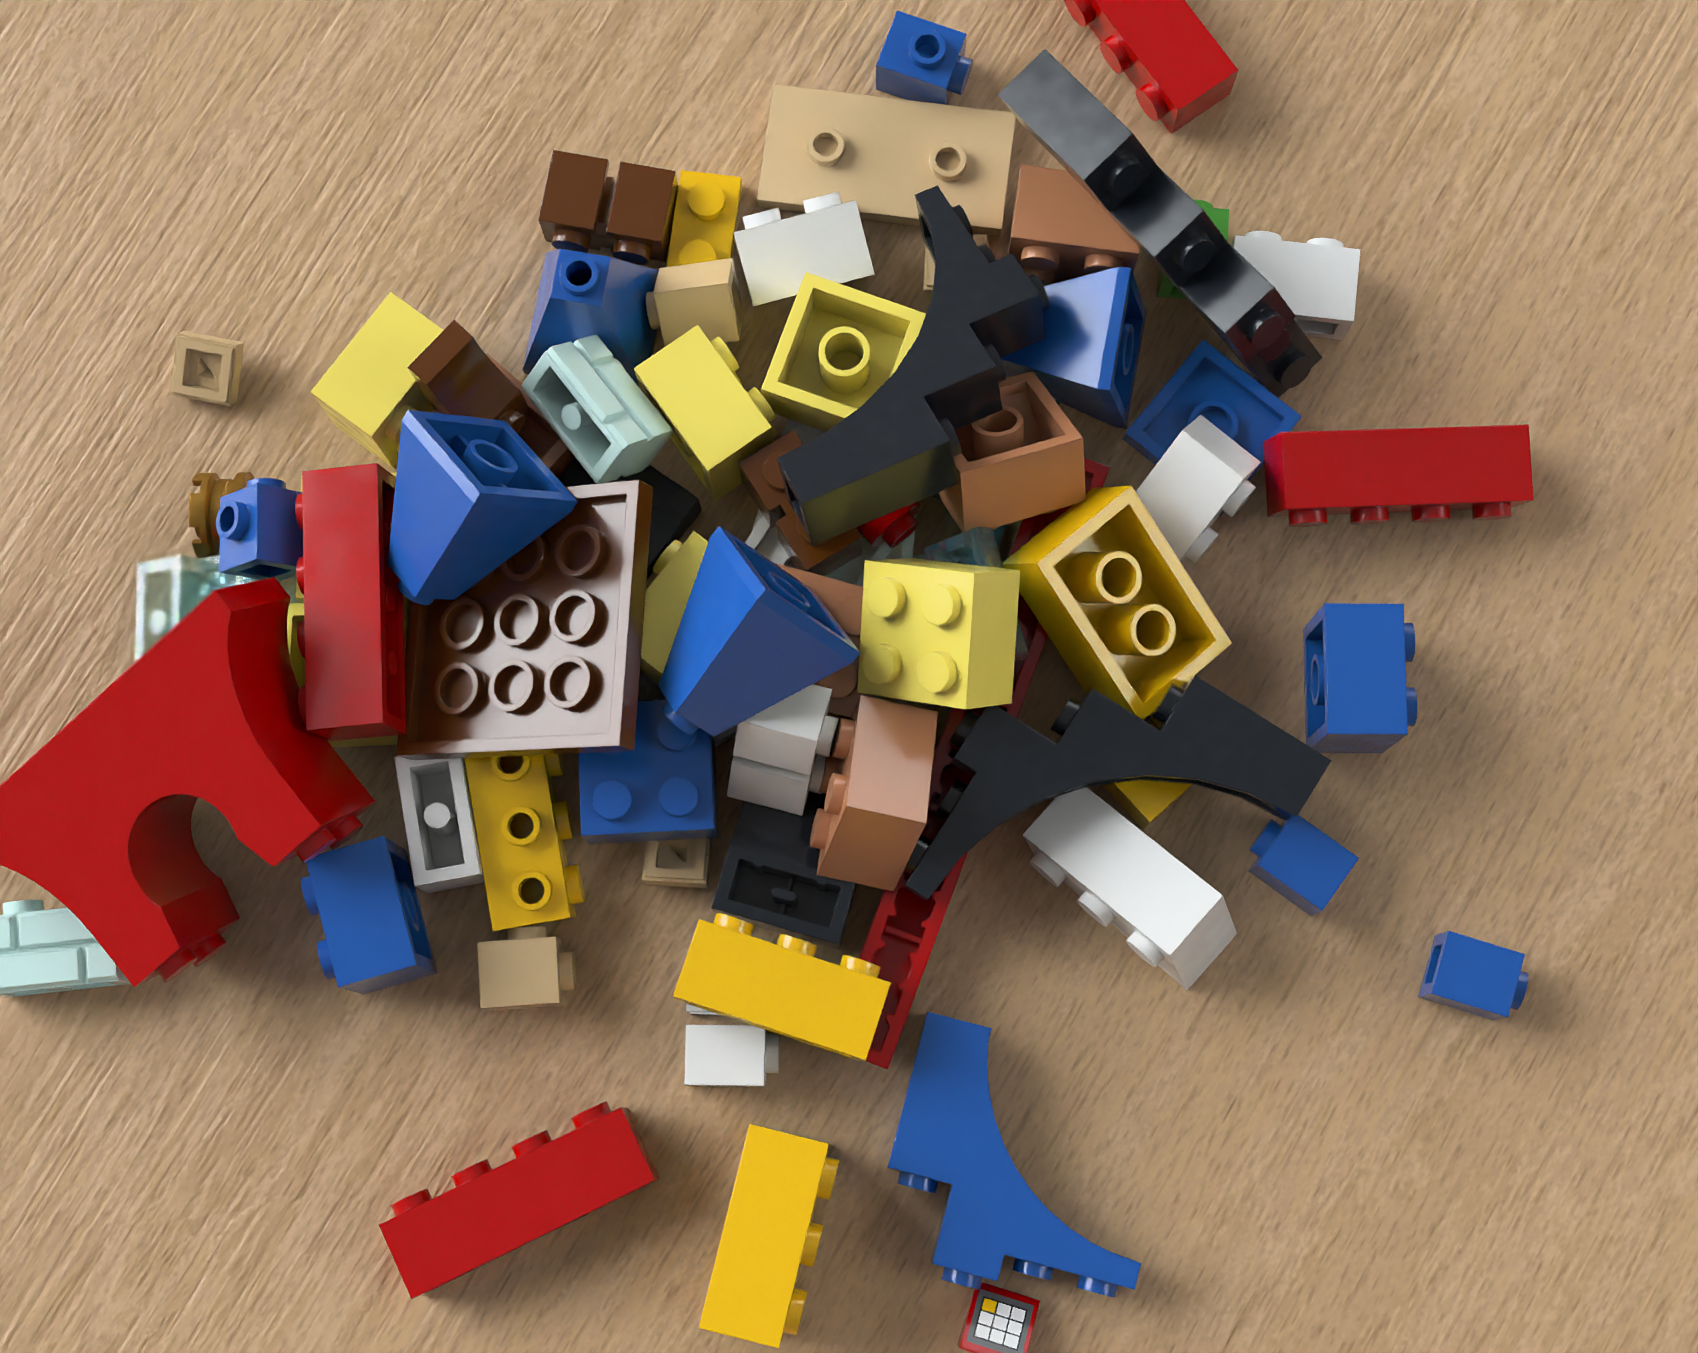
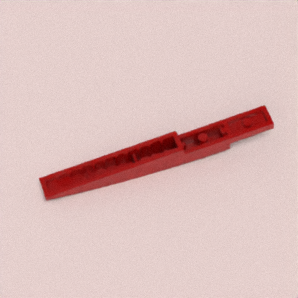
[859,458,1110,1070]

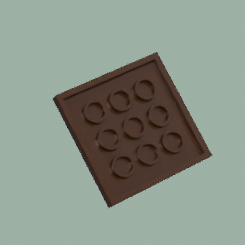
[396,480,653,760]

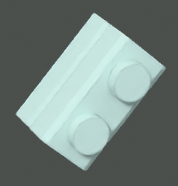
[521,334,673,484]
[0,900,131,998]

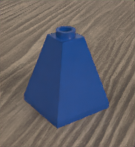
[522,249,659,388]
[1001,267,1147,429]
[387,410,578,605]
[658,526,860,737]

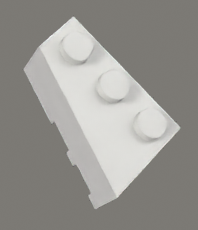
[1023,787,1237,991]

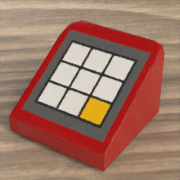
[958,1282,1040,1353]

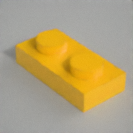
[666,170,743,267]

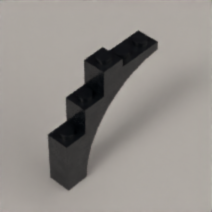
[997,49,1322,398]
[777,185,1049,546]
[904,675,1332,901]

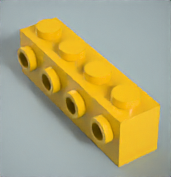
[464,754,585,931]

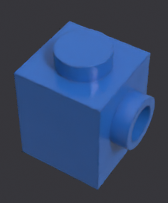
[876,10,973,105]
[216,478,303,582]

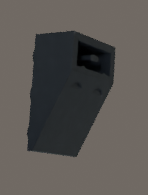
[711,749,858,950]

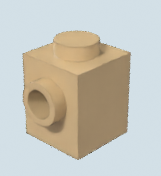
[646,258,744,347]
[477,926,577,1011]

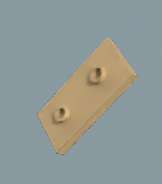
[757,84,1016,236]

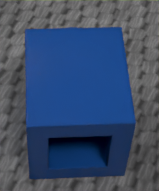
[1249,815,1359,916]
[1418,931,1528,1020]

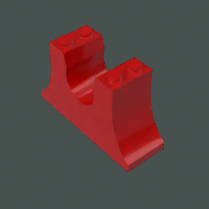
[0,577,376,987]

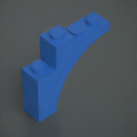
[887,1012,1141,1298]

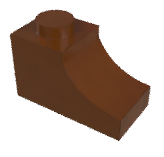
[408,320,529,433]

